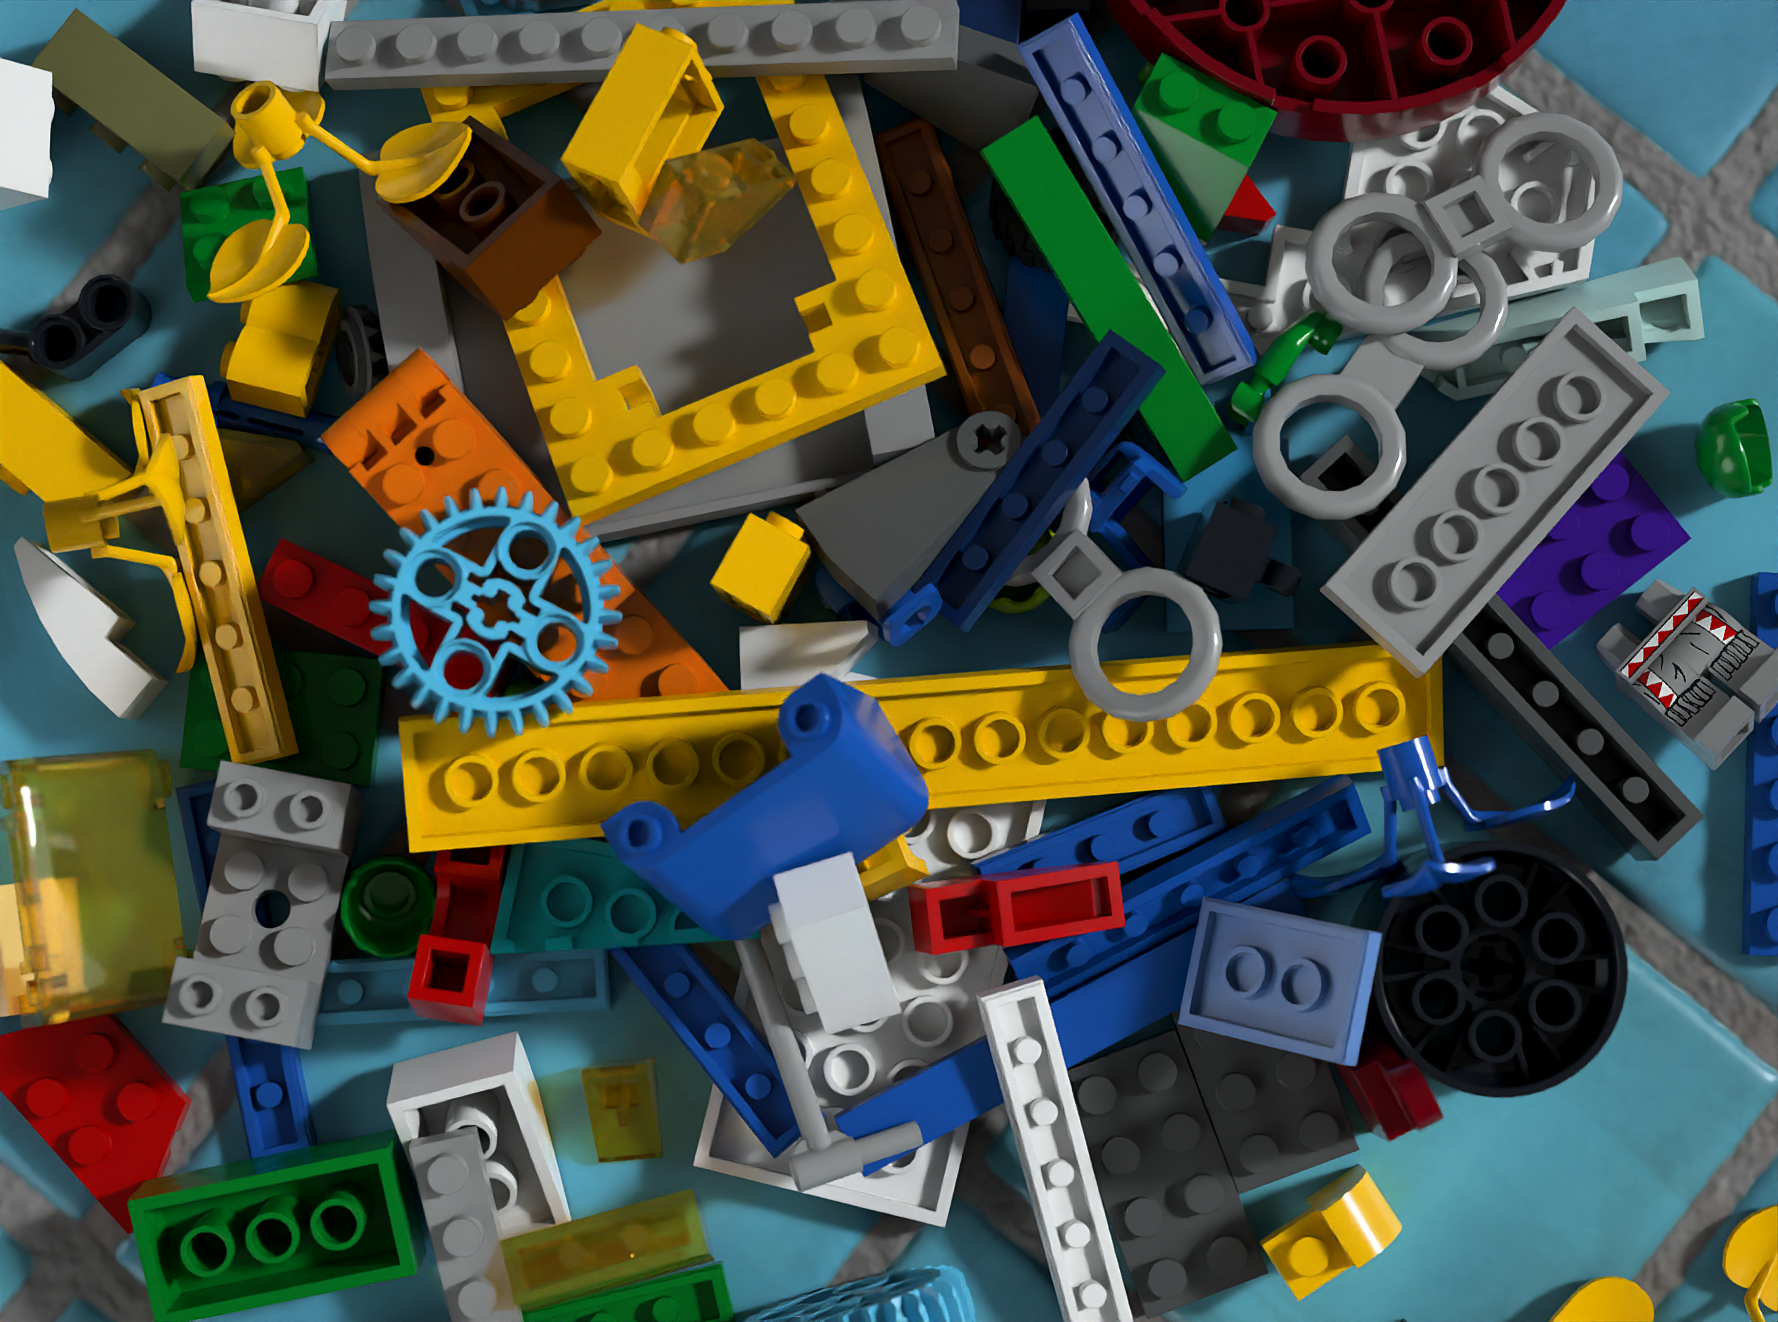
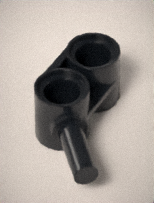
[0,274,152,381]

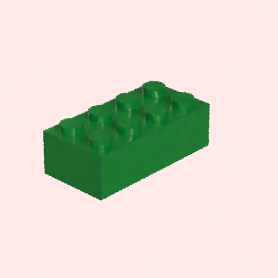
[127,1129,427,1322]

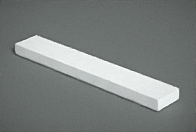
[975,975,1133,1322]

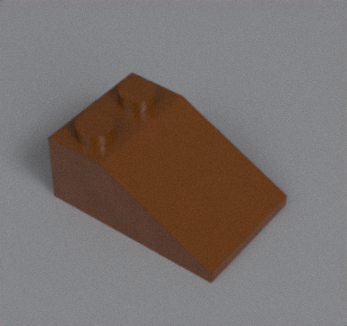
[376,115,602,322]

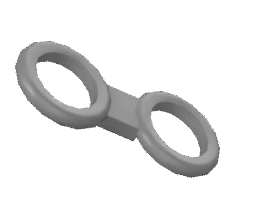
[1305,112,1623,336]
[1253,231,1508,520]
[977,435,1223,723]

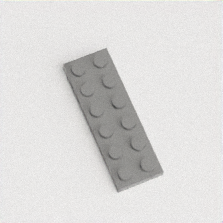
[1319,306,1671,678]

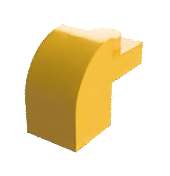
[1259,1164,1402,1301]

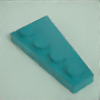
[489,838,763,955]

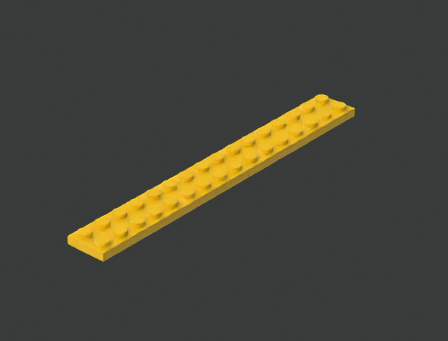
[398,640,1444,853]

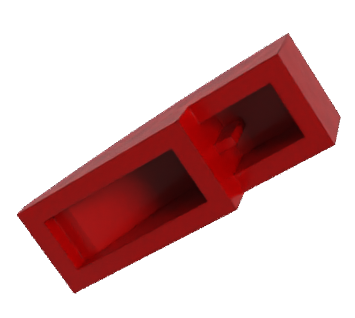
[907,861,1125,955]

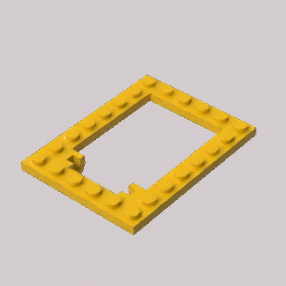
[420,0,947,527]

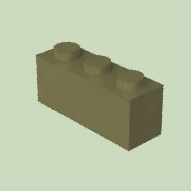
[30,8,237,192]

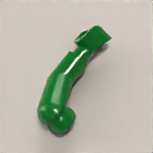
[1227,310,1344,428]

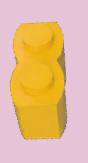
[220,280,344,418]

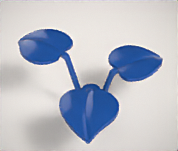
[1291,735,1576,898]

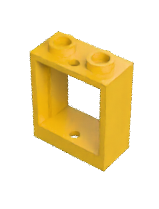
[561,23,724,239]

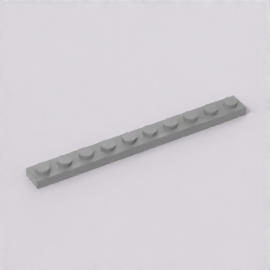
[324,0,960,91]

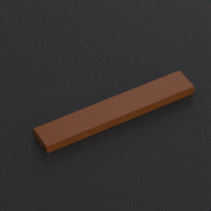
[873,117,1041,449]

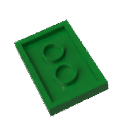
[179,641,388,786]

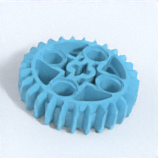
[369,487,622,738]
[743,1265,976,1322]

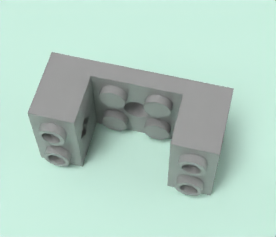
[162,760,366,1050]

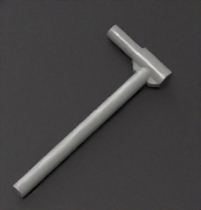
[734,939,923,1192]

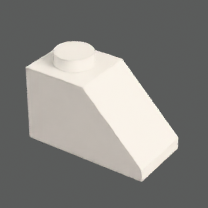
[739,620,878,690]

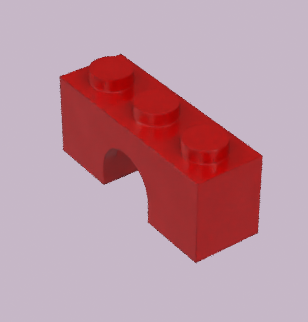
[407,844,512,1026]

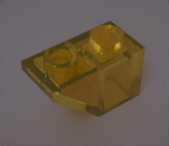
[638,138,797,265]

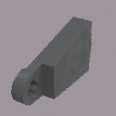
[827,0,1039,153]
[795,411,1022,620]

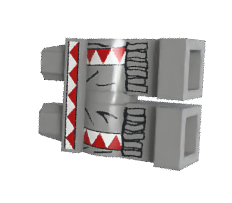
[1596,579,1778,771]

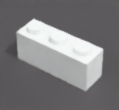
[768,852,902,1035]

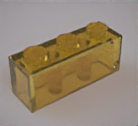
[500,1188,715,1312]

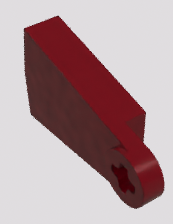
[1333,1018,1444,1142]

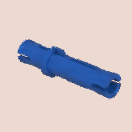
[151,371,341,457]

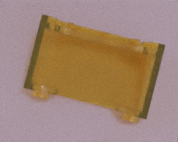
[0,748,194,1028]

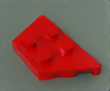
[0,1006,192,1235]

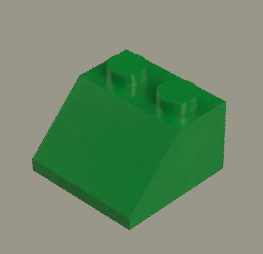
[1131,52,1278,247]

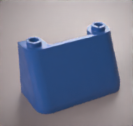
[600,672,929,940]

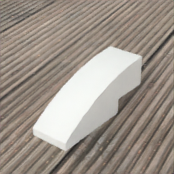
[13,536,168,721]

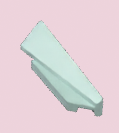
[1405,257,1705,401]

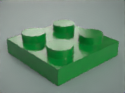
[180,166,319,303]

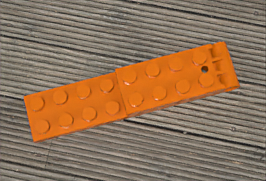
[321,347,732,703]

